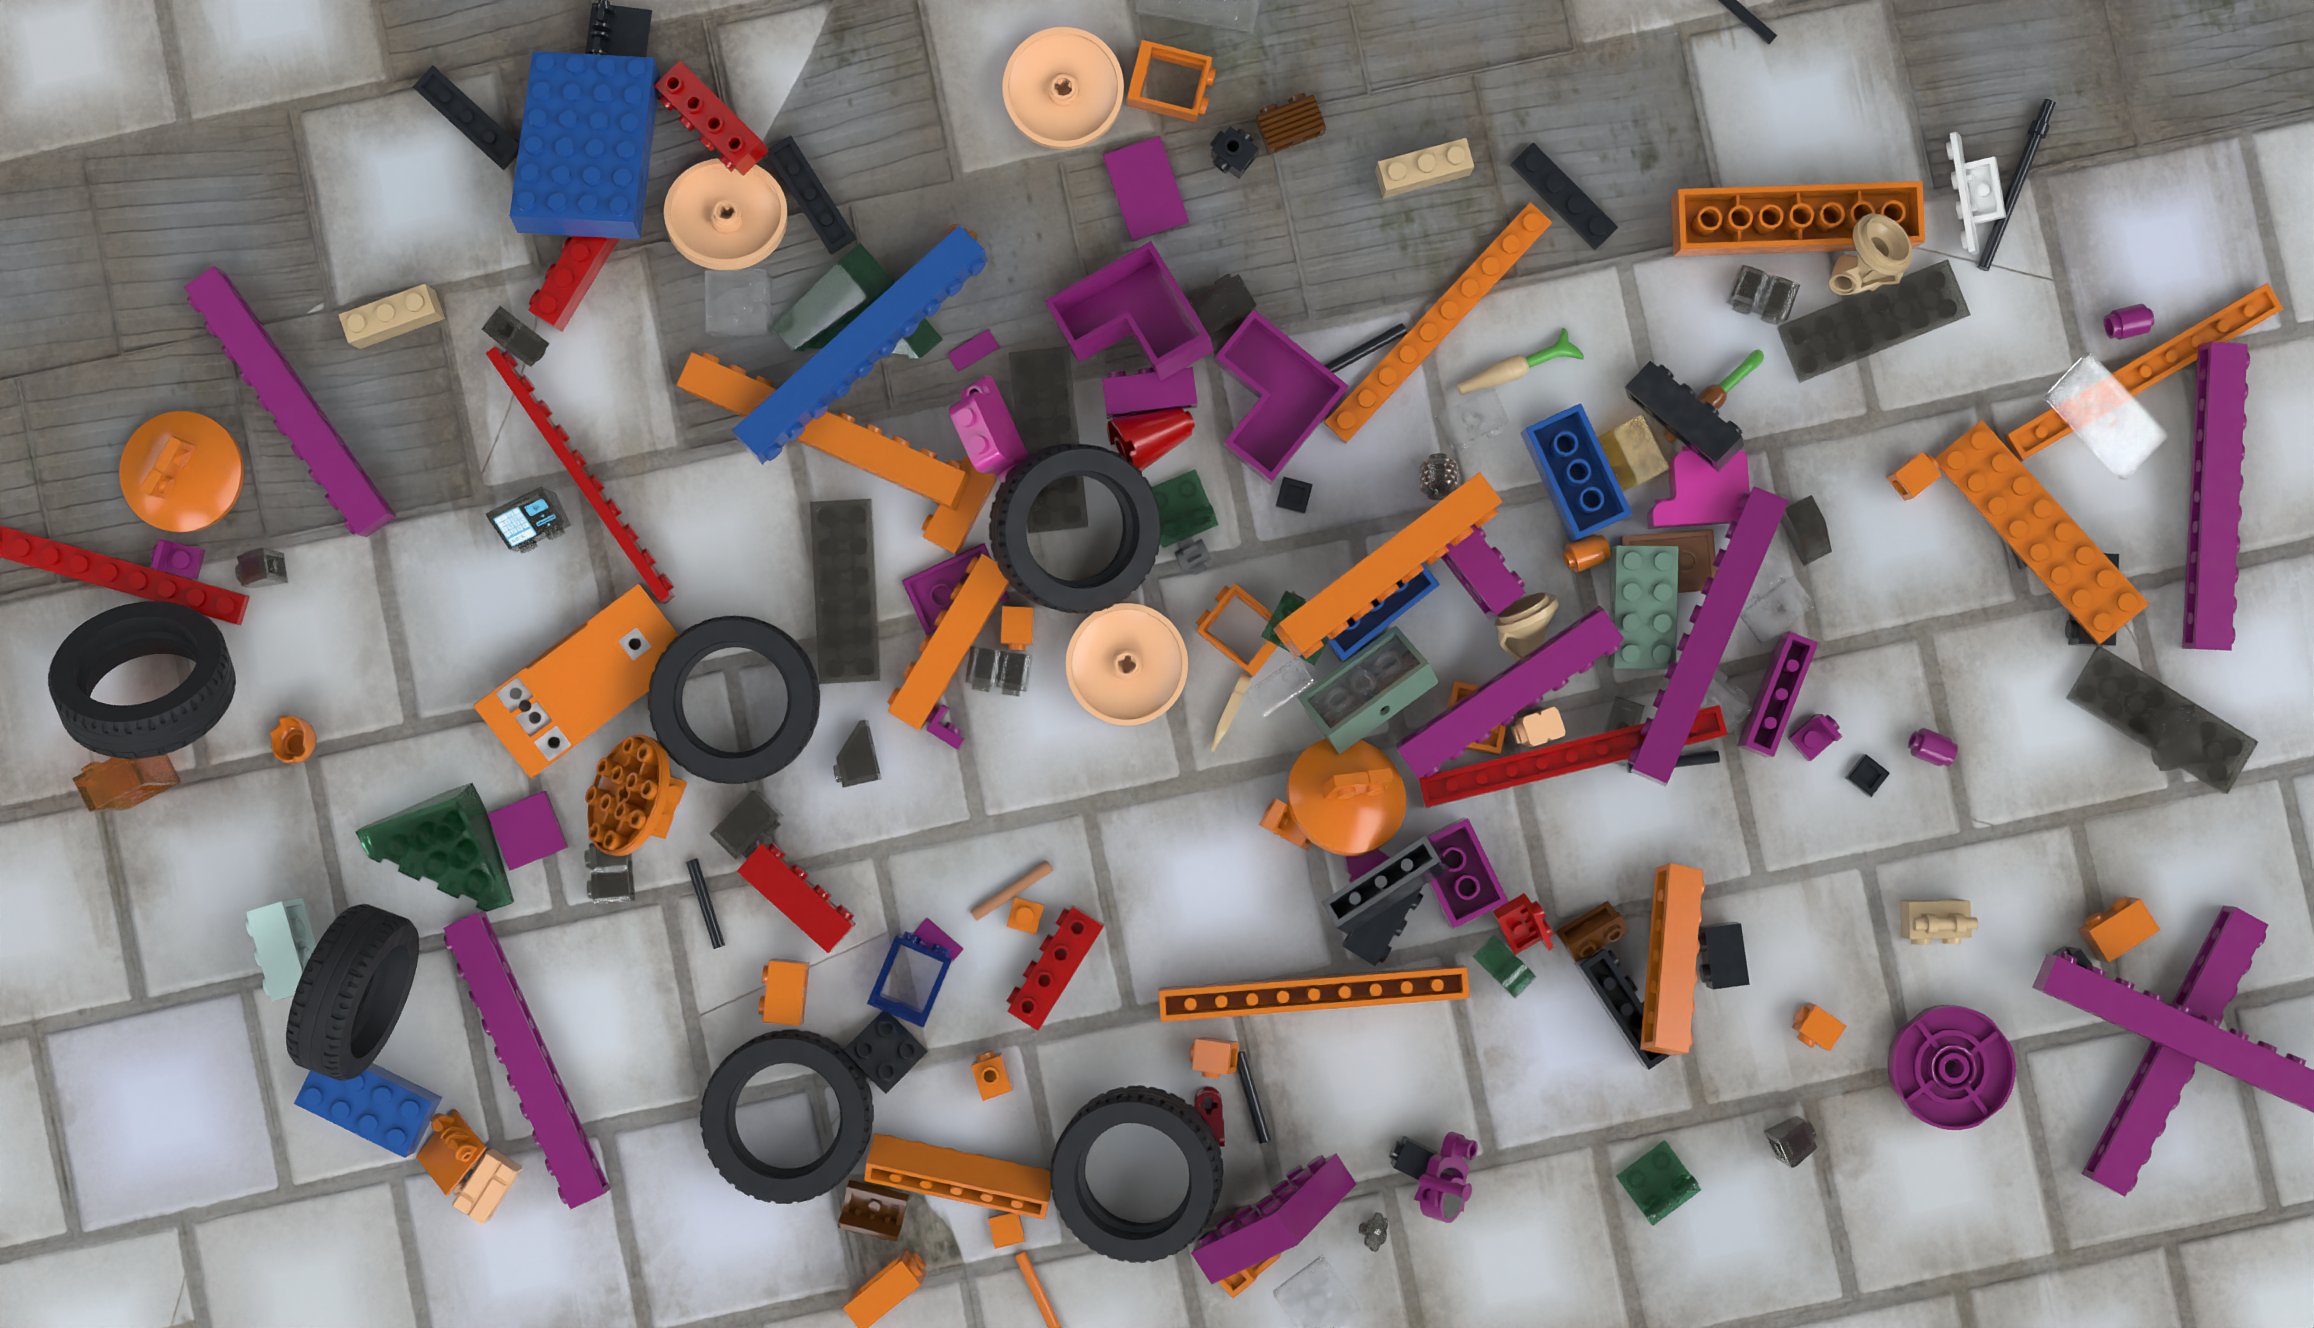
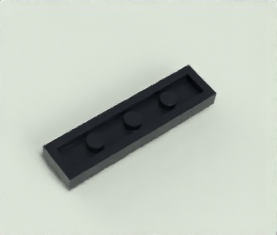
[413,65,519,170]
[767,135,856,255]
[1510,142,1618,250]

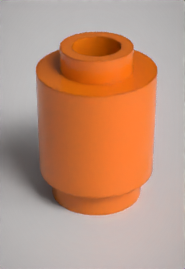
[1562,535,1611,573]

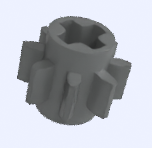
[1174,536,1211,575]

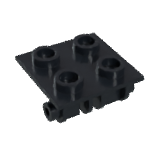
[585,0,652,57]
[842,1008,928,1094]

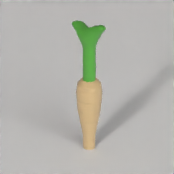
[1457,328,1584,396]

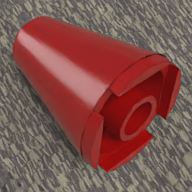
[1107,408,1195,472]

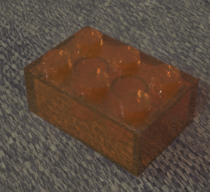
[72,754,181,812]

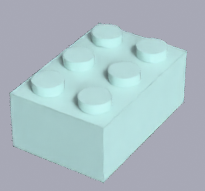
[246,898,316,1002]

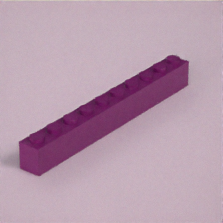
[184,266,397,537]
[2182,342,2250,651]
[1628,486,1789,786]
[2082,905,2269,1197]
[443,911,611,1210]
[2032,952,2314,1113]

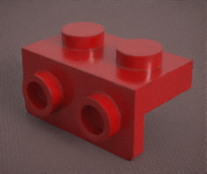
[1493,893,1554,956]

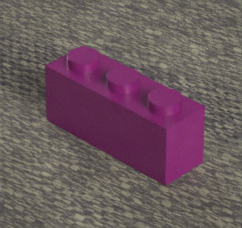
[1102,367,1198,419]

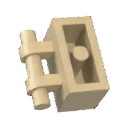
[1900,899,1978,945]

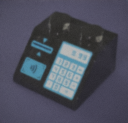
[486,487,571,554]

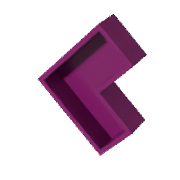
[1044,241,1214,381]
[1214,309,1349,485]
[1191,1153,1357,1285]

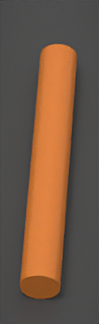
[1014,1250,1062,1328]

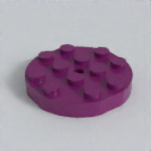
[1888,1005,2016,1130]

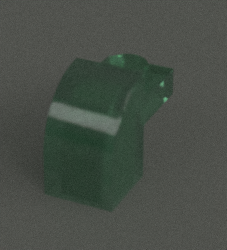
[1472,935,1537,999]

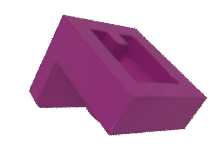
[151,539,206,580]
[925,704,966,750]
[1788,714,1842,761]

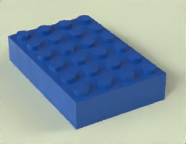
[509,51,660,239]

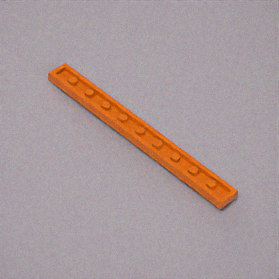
[1324,202,1553,444]
[2004,283,2284,461]

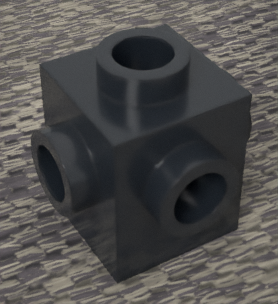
[1210,126,1259,179]

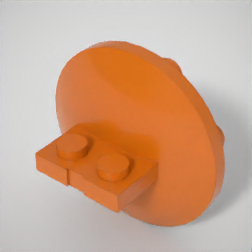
[119,411,244,533]
[585,734,687,856]
[1286,739,1406,856]

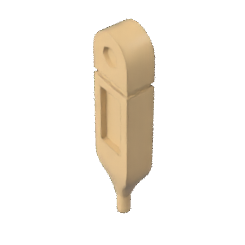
[1209,673,1252,752]

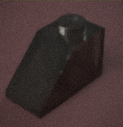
[482,306,550,367]
[1780,495,1832,566]
[235,548,288,588]
[833,720,882,788]
[1764,1116,1817,1168]

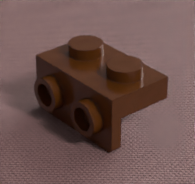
[1555,901,1628,963]
[838,1180,909,1242]

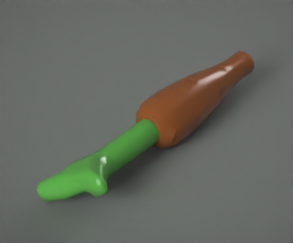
[1663,349,1764,443]

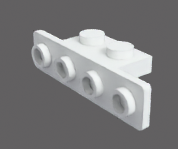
[1946,132,2006,255]

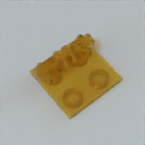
[1597,414,1670,492]

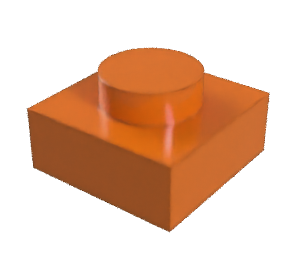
[1006,896,1044,935]

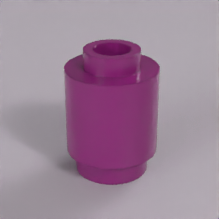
[2104,303,2154,340]
[1908,728,1958,766]

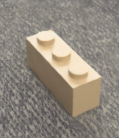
[1375,138,1474,199]
[338,284,445,349]

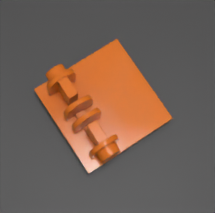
[416,1109,487,1196]

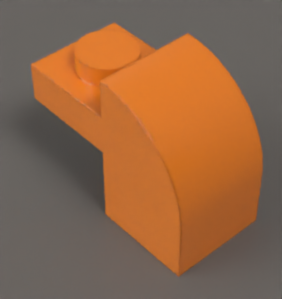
[1259,798,1312,851]

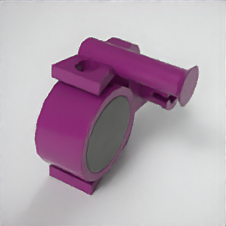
[1414,1132,1478,1223]

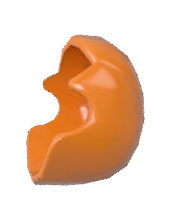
[270,715,317,764]

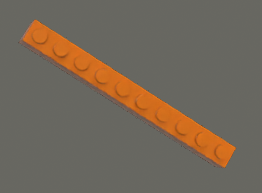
[676,352,971,511]
[1158,964,1470,1022]

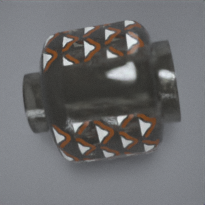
[1419,453,1459,501]

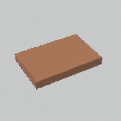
[1621,529,1717,593]

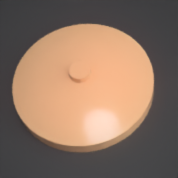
[1002,27,1124,150]
[664,158,788,271]
[1066,603,1188,726]

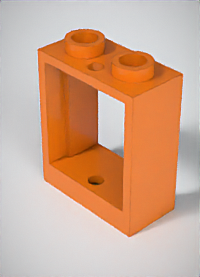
[1127,40,1217,123]
[1195,583,1282,678]
[843,1249,926,1328]

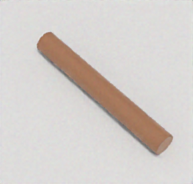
[970,861,1053,921]

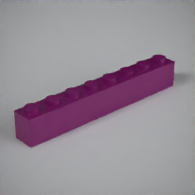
[1396,605,1625,779]

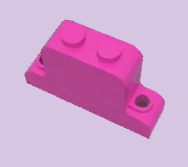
[949,375,1028,483]
[1647,446,1750,529]

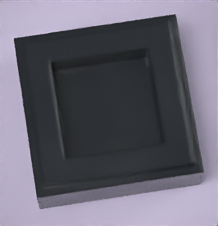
[1275,477,1313,514]
[1845,754,1890,797]

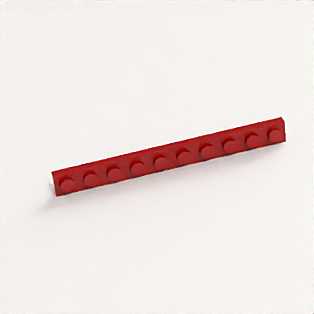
[486,346,675,604]
[0,525,250,625]
[1419,705,1728,808]

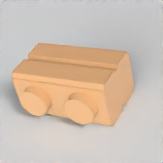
[1511,707,1566,747]
[452,1149,523,1224]

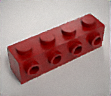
[654,61,769,176]
[528,236,620,332]
[737,843,856,953]
[1006,905,1105,1031]

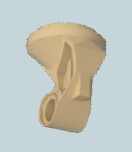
[1829,213,1913,295]
[1494,592,1559,662]

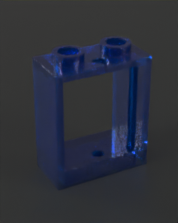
[867,931,955,1028]

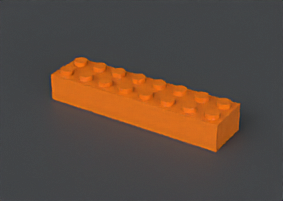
[1671,181,1925,257]
[1273,472,1502,659]

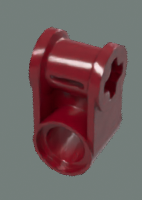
[1194,1086,1225,1147]

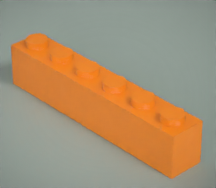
[887,554,1009,730]
[1640,863,1705,1056]
[864,1133,1052,1220]

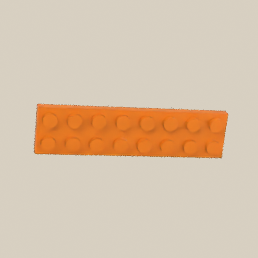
[1935,420,2150,645]

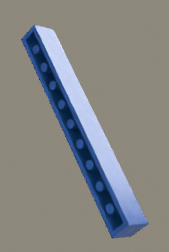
[732,225,987,465]

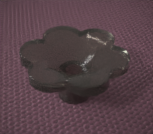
[1359,1212,1388,1252]

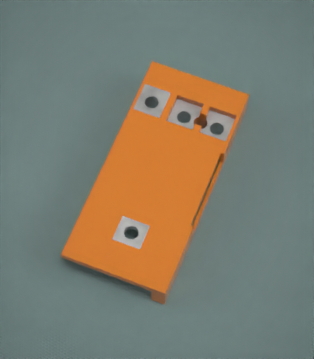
[473,583,679,779]

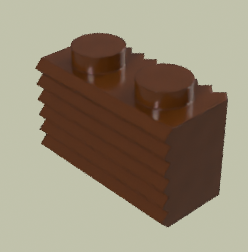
[1256,93,1326,155]

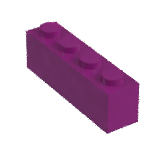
[1737,631,1818,757]

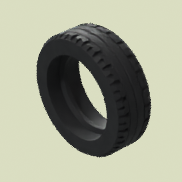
[989,444,1162,614]
[48,601,236,759]
[648,616,821,784]
[286,904,419,1081]
[700,1029,874,1204]
[1050,1085,1224,1263]

